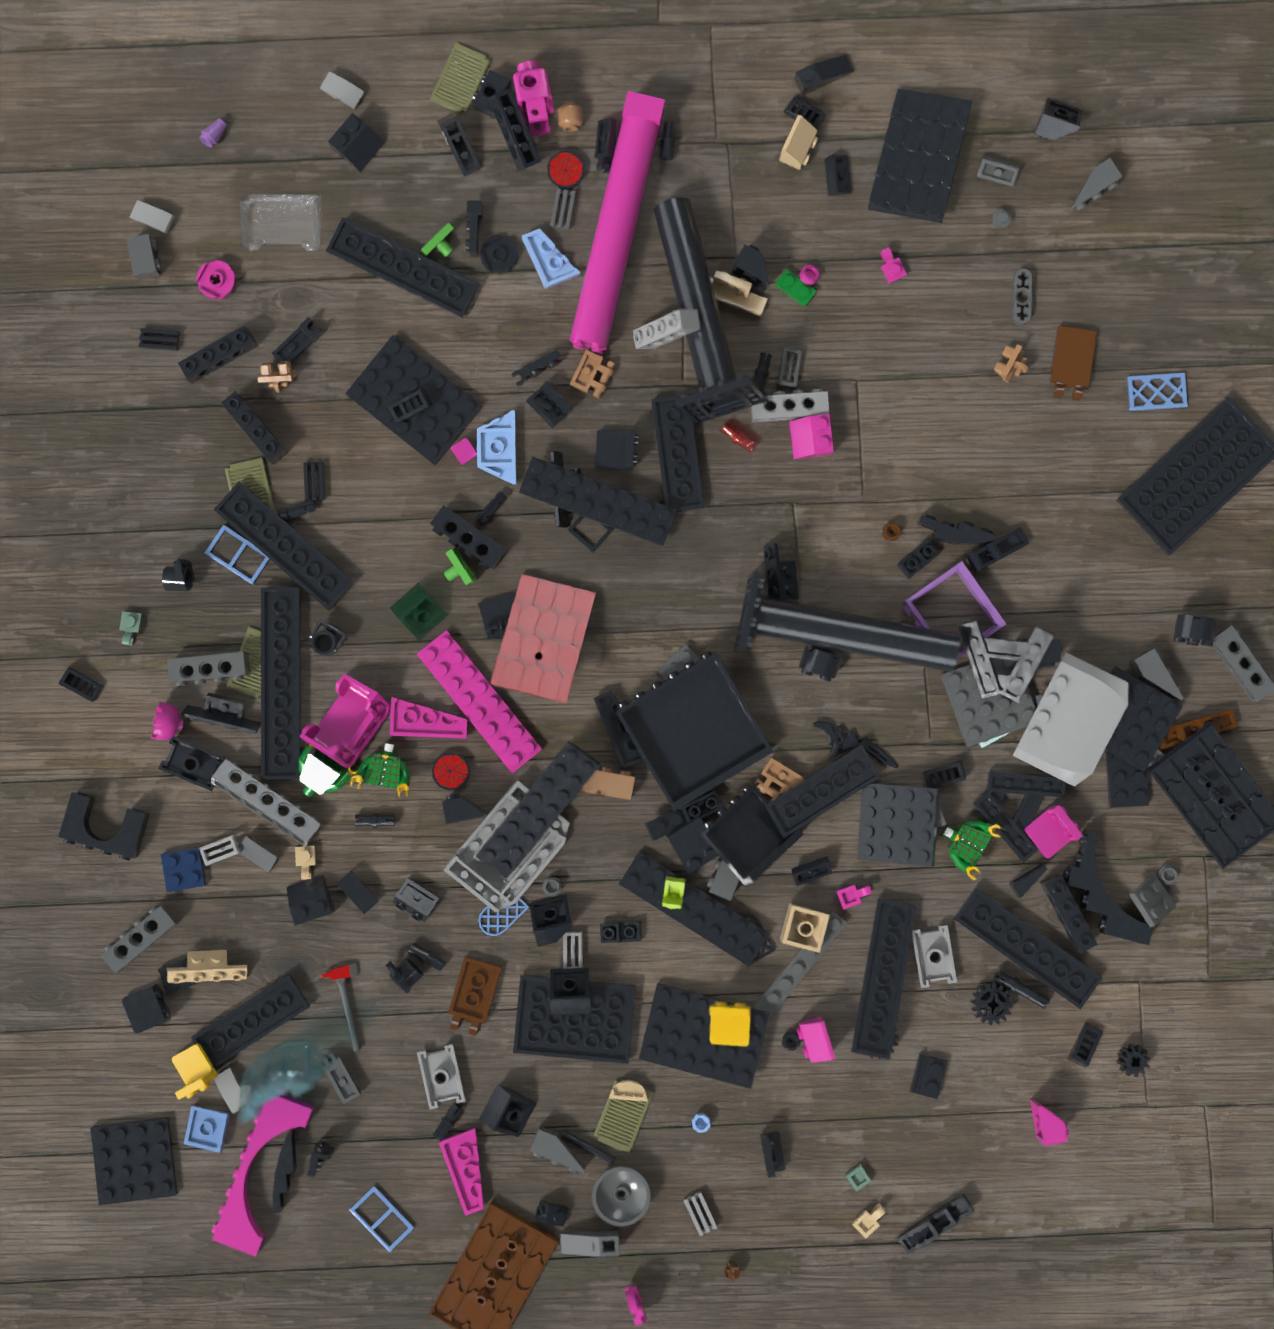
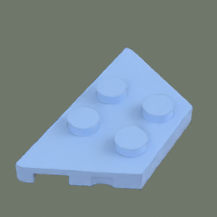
[477,410,516,485]

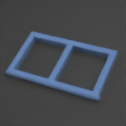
[204,525,270,585]
[349,1185,414,1252]

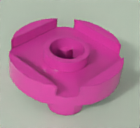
[196,260,236,300]
[625,1285,648,1327]

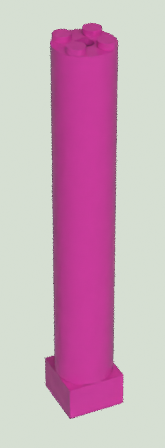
[570,91,665,354]

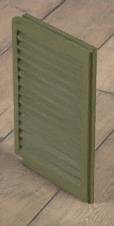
[429,42,490,114]
[225,457,276,513]
[226,626,261,699]
[594,1079,654,1154]

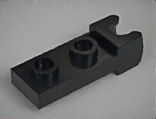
[466,200,483,257]
[271,317,323,364]

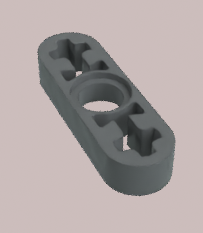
[1012,269,1032,325]

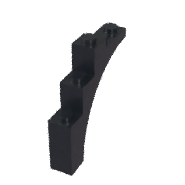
[1062,830,1153,945]

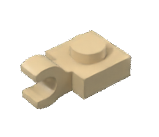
[295,846,316,880]
[852,1203,886,1238]

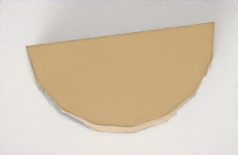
[609,1079,648,1101]

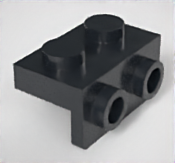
[526,381,572,429]

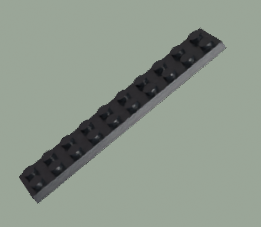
[261,587,301,780]

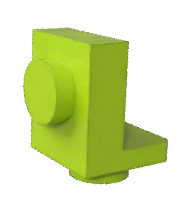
[662,876,685,909]

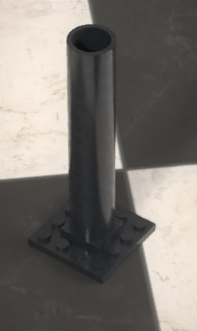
[654,197,769,424]
[734,571,960,672]

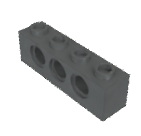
[1213,625,1274,702]
[167,652,250,686]
[101,905,179,974]

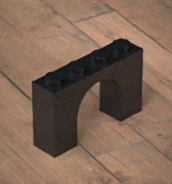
[58,792,150,861]

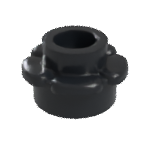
[782,1031,801,1051]

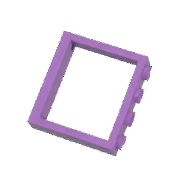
[903,561,1006,658]

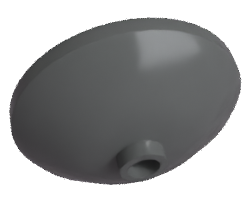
[592,1166,651,1226]

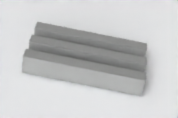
[199,834,242,866]
[563,931,583,969]
[684,1191,717,1236]

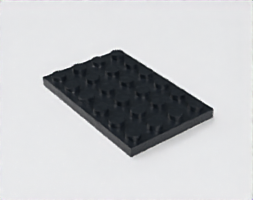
[345,335,482,466]
[513,975,636,1064]
[639,983,770,1089]

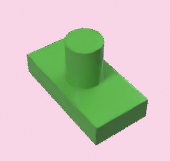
[420,223,454,257]
[444,548,478,585]

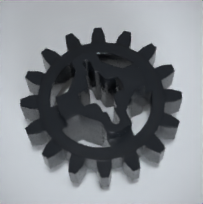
[970,982,1013,1025]

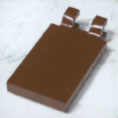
[1049,326,1097,401]
[448,957,502,1036]

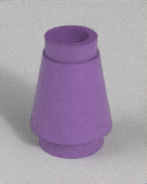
[200,118,227,148]

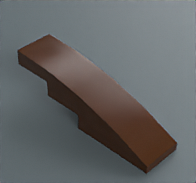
[1159,709,1238,749]

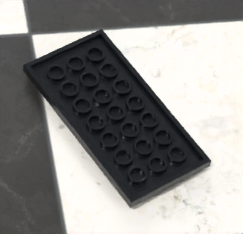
[1116,396,1274,556]

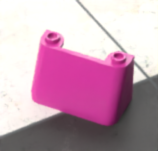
[299,674,390,768]

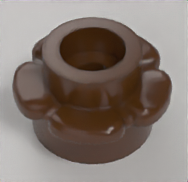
[882,522,901,541]
[724,1262,740,1282]

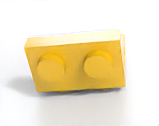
[710,1001,751,1046]
[172,1043,218,1100]

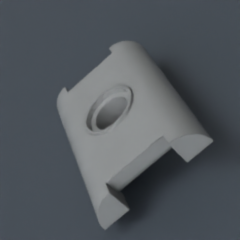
[912,925,957,988]
[417,1044,465,1109]

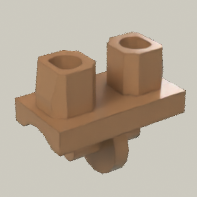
[994,344,1029,383]
[258,361,297,393]

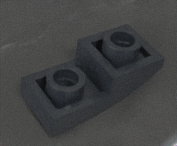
[897,538,940,579]
[337,871,379,914]
[600,921,642,943]

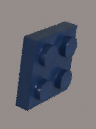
[161,848,206,892]

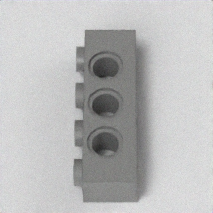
[633,310,700,349]
[751,389,829,423]

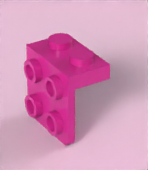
[1024,805,1083,858]

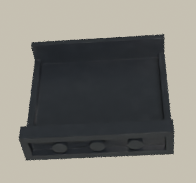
[700,782,804,887]

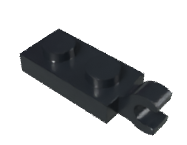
[594,118,617,173]
[511,350,561,386]

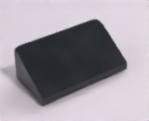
[824,155,851,196]

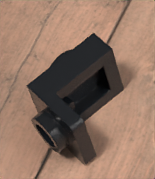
[536,1200,569,1227]

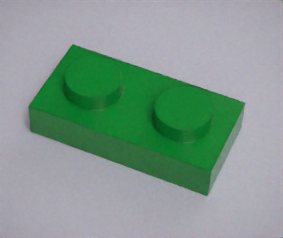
[774,269,816,308]

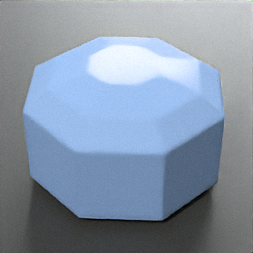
[692,1113,711,1133]

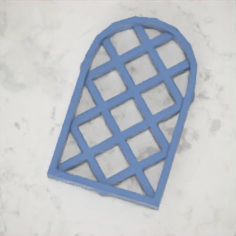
[478,898,529,936]

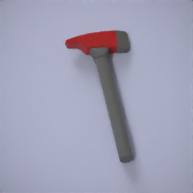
[320,963,361,1051]

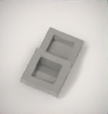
[320,71,364,109]
[130,200,174,233]
[214,1068,250,1114]

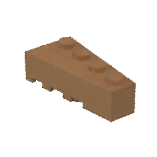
[580,767,635,800]

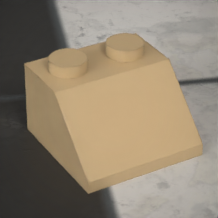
[779,115,818,170]
[780,903,829,953]

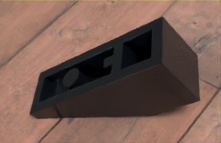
[794,54,854,96]
[437,113,481,177]

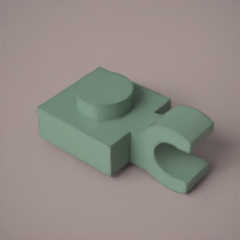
[119,611,143,646]

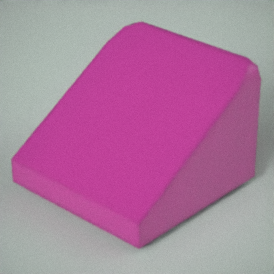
[451,438,477,465]

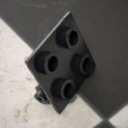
[478,593,515,640]

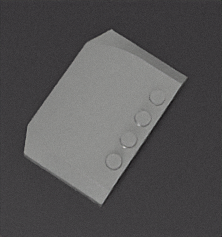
[1013,652,1128,786]
[443,780,570,912]

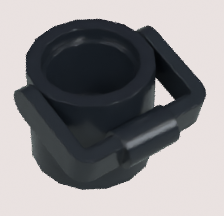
[162,558,195,591]
[309,621,345,656]
[385,958,424,993]

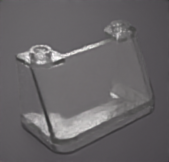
[240,194,322,251]

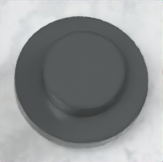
[992,209,1011,228]
[1158,865,1178,885]
[542,877,562,896]

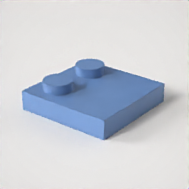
[184,1105,230,1153]

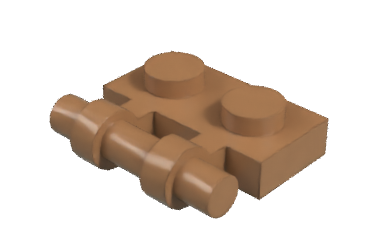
[570,350,615,399]
[754,757,804,798]

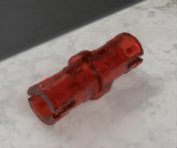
[719,421,757,453]

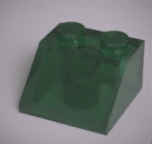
[390,583,448,641]

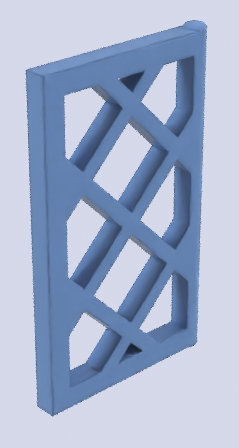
[1127,373,1188,411]

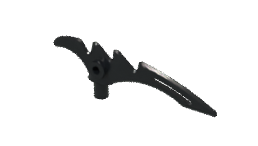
[812,721,898,768]

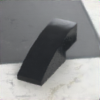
[966,527,1030,573]

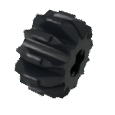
[1116,1043,1151,1077]

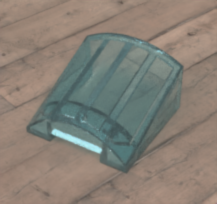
[239,1042,325,1125]

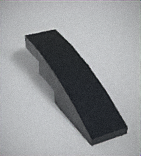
[273,1130,297,1213]
[897,1193,975,1255]

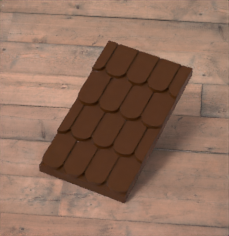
[429,1200,559,1329]

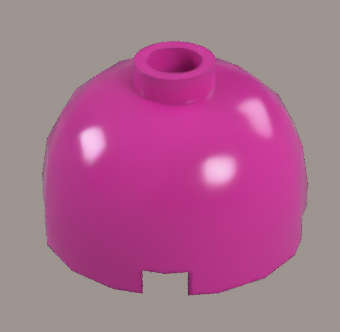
[151,701,183,740]

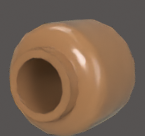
[558,101,583,132]

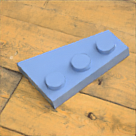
[522,228,580,289]

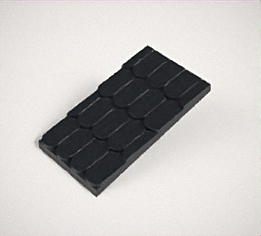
[868,89,972,223]
[1147,723,1274,869]

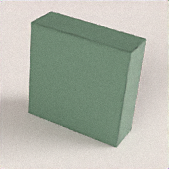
[845,1164,872,1192]

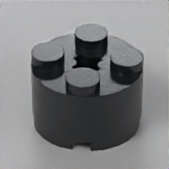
[1173,614,1216,647]
[799,645,842,682]

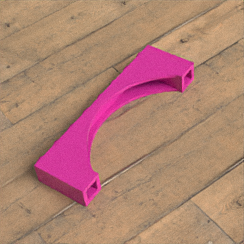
[212,1090,315,1257]

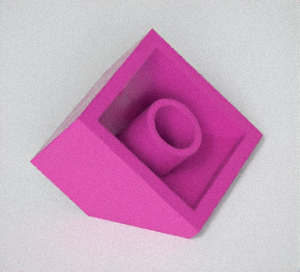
[789,414,834,459]
[796,1016,835,1063]
[1030,1099,1070,1146]

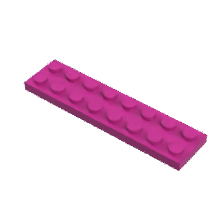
[417,630,542,773]

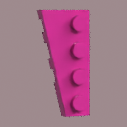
[390,697,468,739]
[439,1127,484,1216]

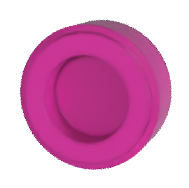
[800,265,820,285]

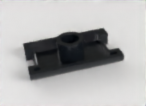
[158,736,226,791]

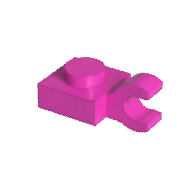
[880,247,907,284]
[837,884,872,910]

